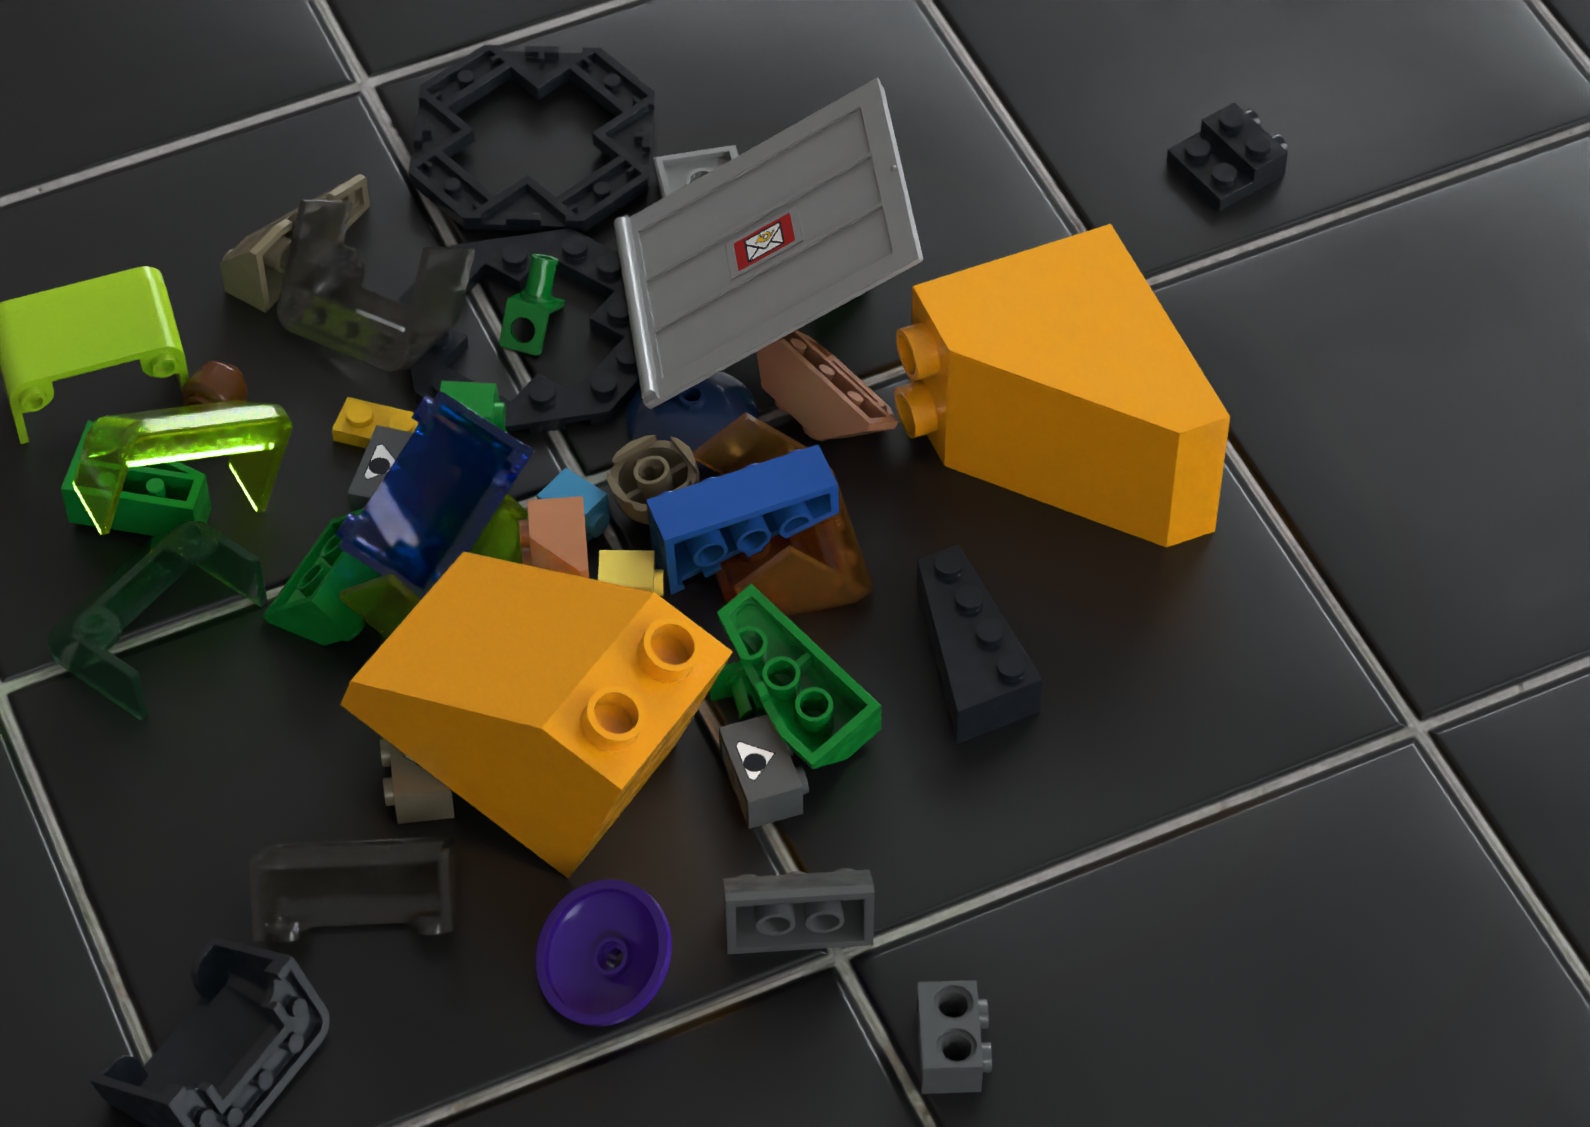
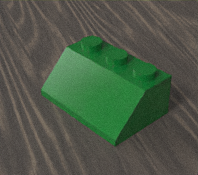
[262,502,418,646]

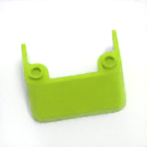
[0,266,189,444]

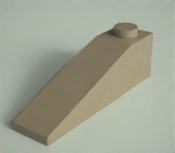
[220,174,370,313]

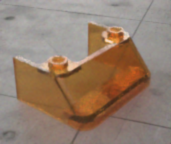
[692,412,873,617]

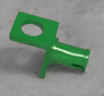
[499,254,565,356]
[709,661,767,722]

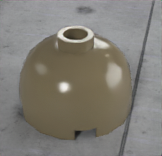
[607,435,700,526]

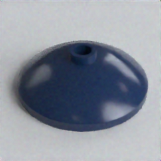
[626,371,759,474]

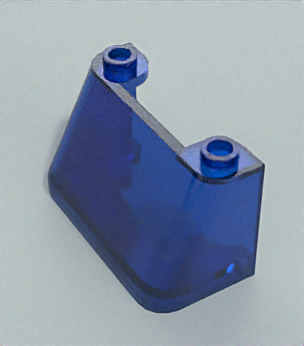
[336,390,534,602]

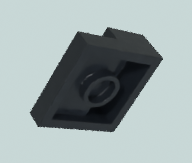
[1166,102,1288,211]

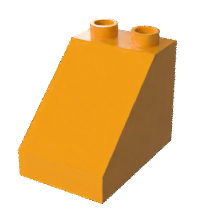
[894,224,1230,548]
[340,551,733,879]

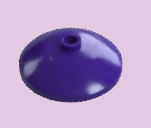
[536,879,672,1027]

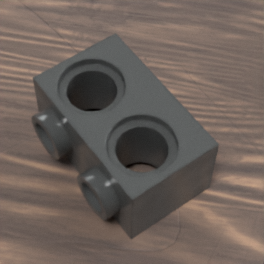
[916,980,992,1094]

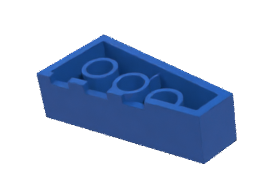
[646,445,840,595]

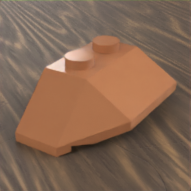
[757,330,899,441]

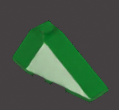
[717,584,882,769]

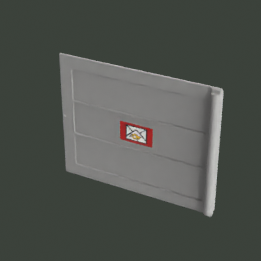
[614,77,924,409]

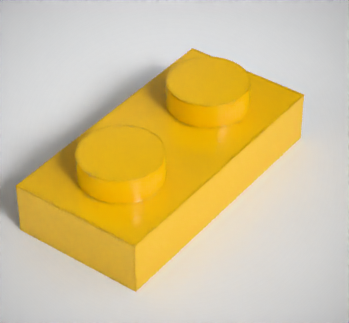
[332,397,432,448]

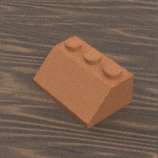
[519,496,589,578]

